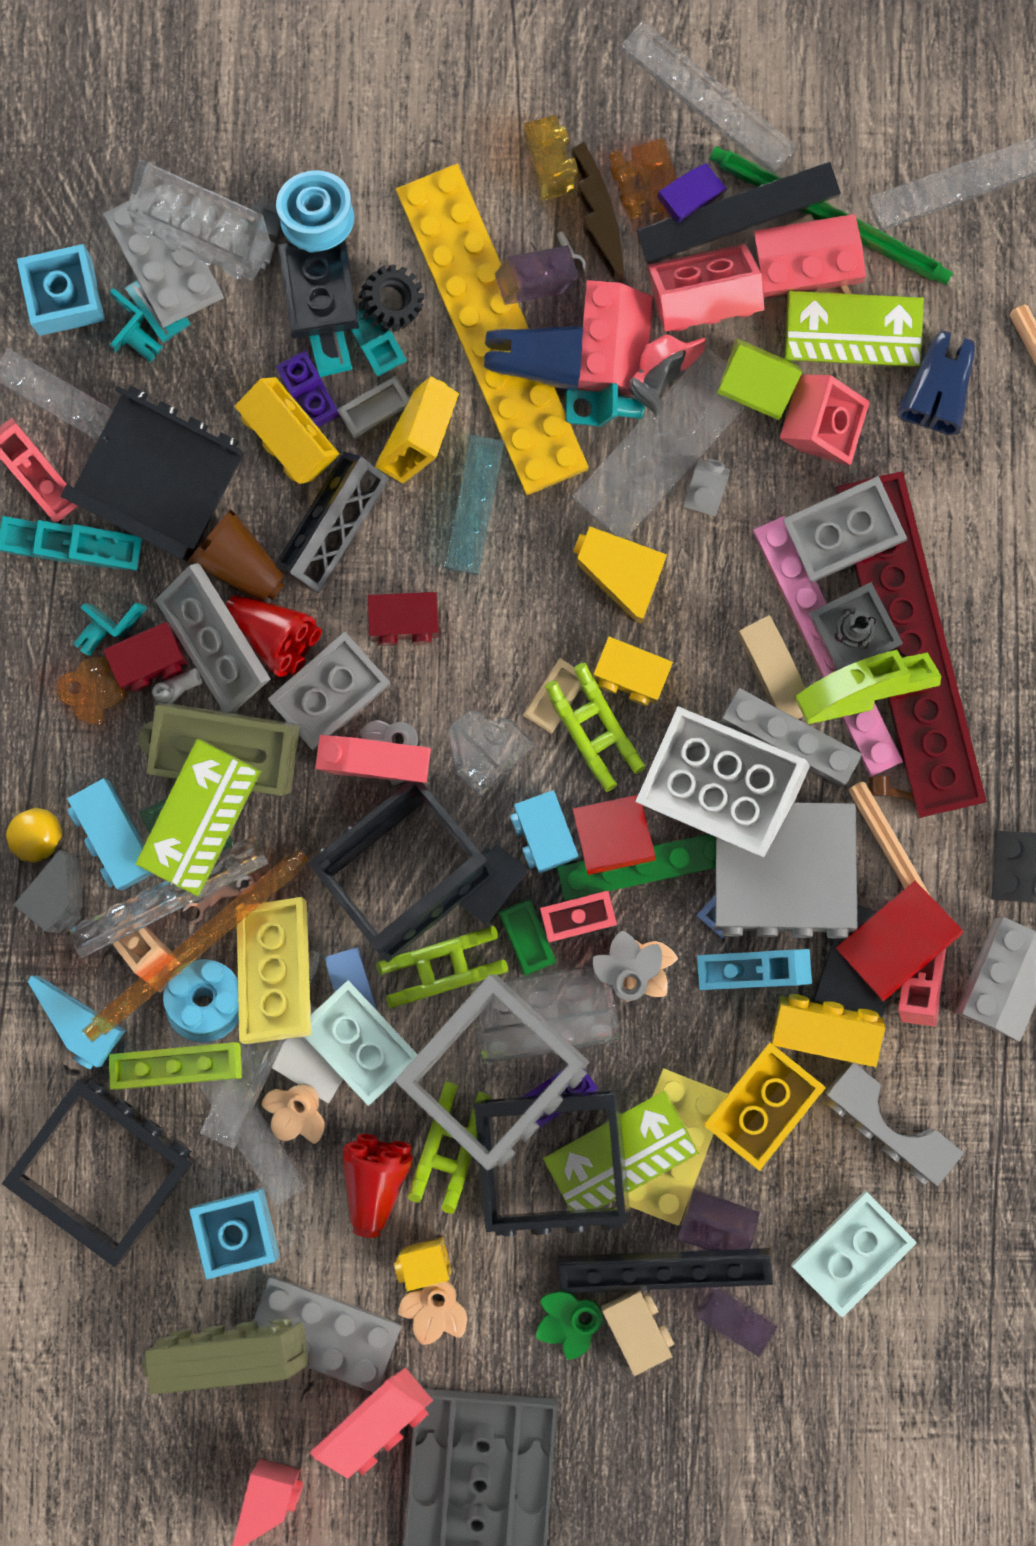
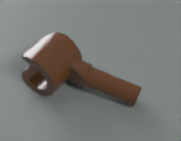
[869,776,913,803]

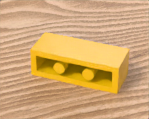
[234,377,340,484]
[772,994,885,1067]

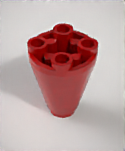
[225,595,322,677]
[342,1134,413,1238]

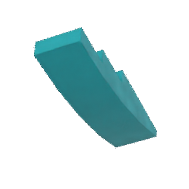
[0,516,142,571]

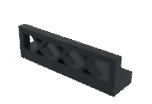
[275,451,389,593]

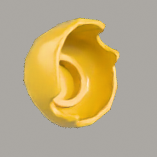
[6,808,63,863]

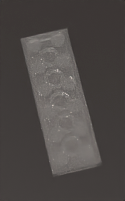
[572,347,747,539]

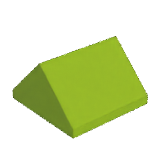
[717,338,802,420]

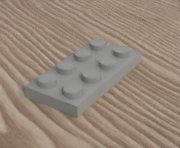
[103,185,224,328]
[155,563,271,713]
[253,1275,402,1393]

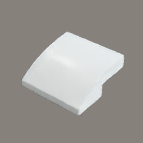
[270,1003,344,1103]

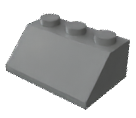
[955,917,1036,1042]

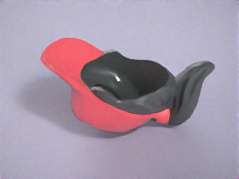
[629,335,706,417]

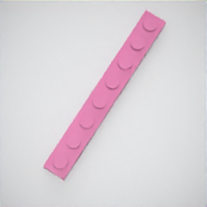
[752,516,903,777]

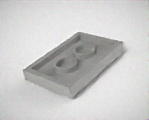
[783,476,907,583]
[268,632,391,751]

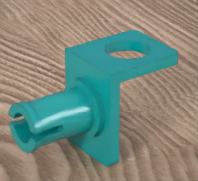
[109,288,163,363]
[565,383,645,427]
[73,603,148,656]

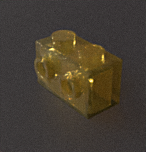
[524,115,579,201]

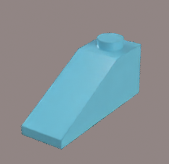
[697,949,812,990]
[28,976,126,1069]

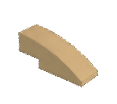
[737,615,806,719]

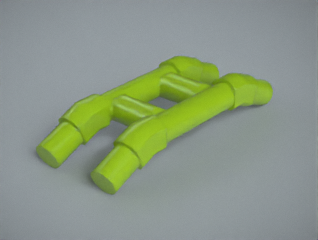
[545,663,646,792]
[376,926,508,1008]
[408,1081,492,1214]

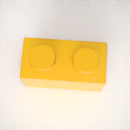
[593,637,673,706]
[394,1237,452,1291]

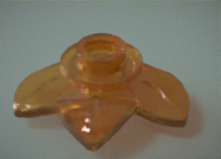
[56,657,126,725]

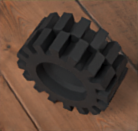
[358,264,424,332]

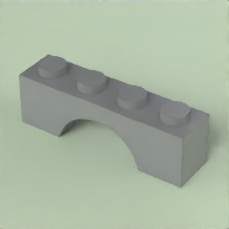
[720,688,862,788]
[823,1062,964,1186]

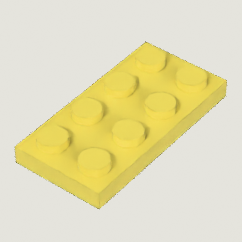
[236,897,311,1044]
[615,1068,728,1226]

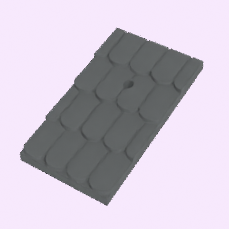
[404,1388,557,1546]

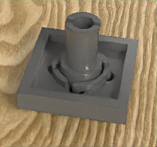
[808,582,903,670]

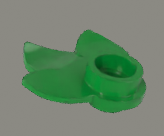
[536,1291,603,1360]

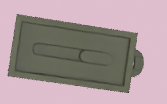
[139,703,300,796]
[142,1317,309,1395]

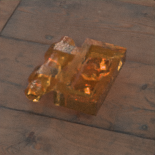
[609,138,677,219]

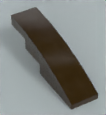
[572,142,624,283]

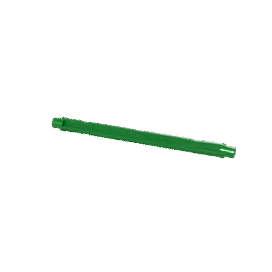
[709,146,953,286]

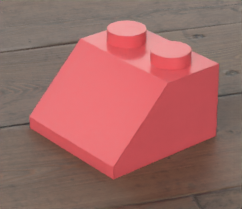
[780,375,870,465]
[233,1458,304,1546]

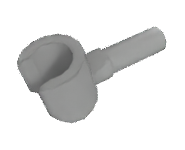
[557,231,586,276]

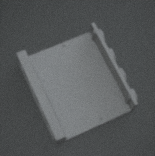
[713,803,857,939]

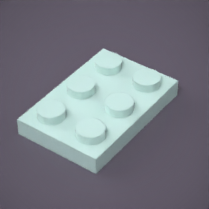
[304,980,418,1106]
[791,1191,917,1318]

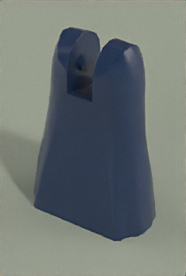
[484,326,583,392]
[897,330,975,435]

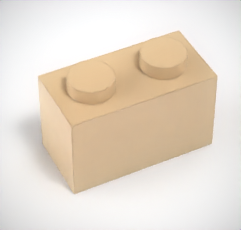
[601,1290,674,1376]

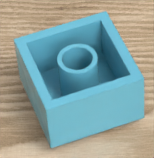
[17,244,105,336]
[510,790,578,874]
[189,1188,280,1280]

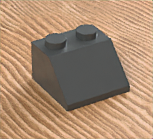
[14,850,83,933]

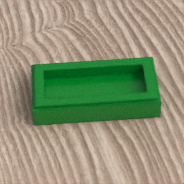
[498,899,557,976]

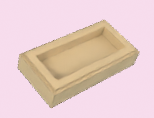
[523,658,582,735]

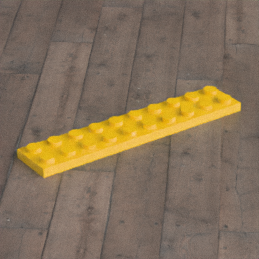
[396,163,589,496]

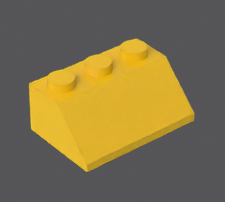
[704,1042,826,1171]

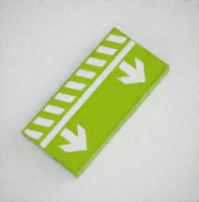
[784,291,924,368]
[135,739,261,896]
[543,1091,699,1210]

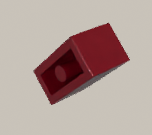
[368,592,440,646]
[103,622,188,693]

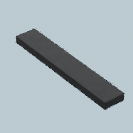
[637,161,841,264]
[557,1248,773,1293]

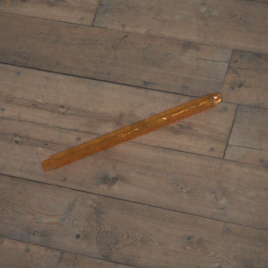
[82,849,309,1042]

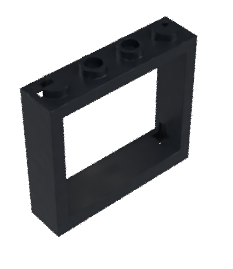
[308,781,497,963]
[2,1077,196,1267]
[474,1090,630,1237]

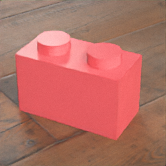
[540,891,617,943]

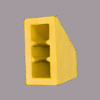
[375,376,459,484]
[573,526,667,624]

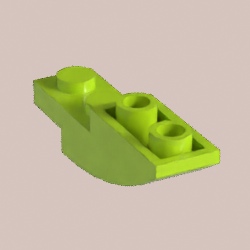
[795,650,941,724]

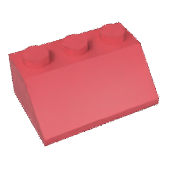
[754,214,866,299]
[647,243,765,332]
[578,280,653,396]
[310,1368,433,1479]

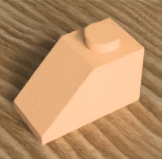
[109,914,182,993]

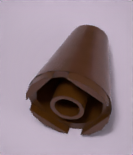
[187,509,285,601]

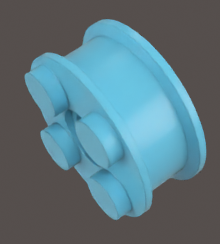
[276,171,354,252]
[163,959,239,1043]

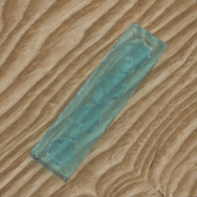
[445,435,505,576]

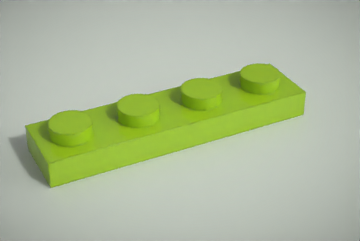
[109,1042,242,1090]

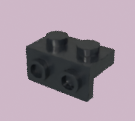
[991,831,1036,904]

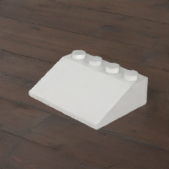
[635,706,810,858]

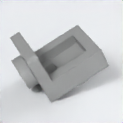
[683,459,730,517]

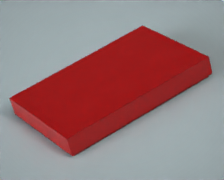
[836,880,963,1001]

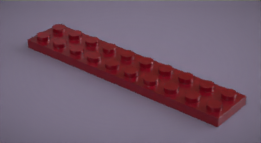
[835,471,987,819]

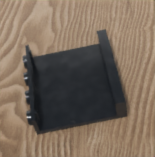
[61,385,245,562]

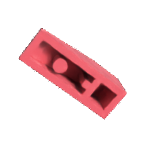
[0,418,78,523]
[315,735,431,783]
[898,948,946,1027]

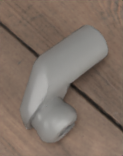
[152,668,202,704]

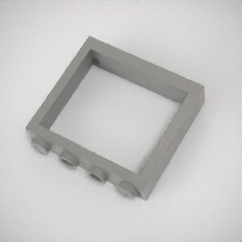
[395,974,589,1170]

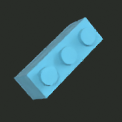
[67,778,153,891]

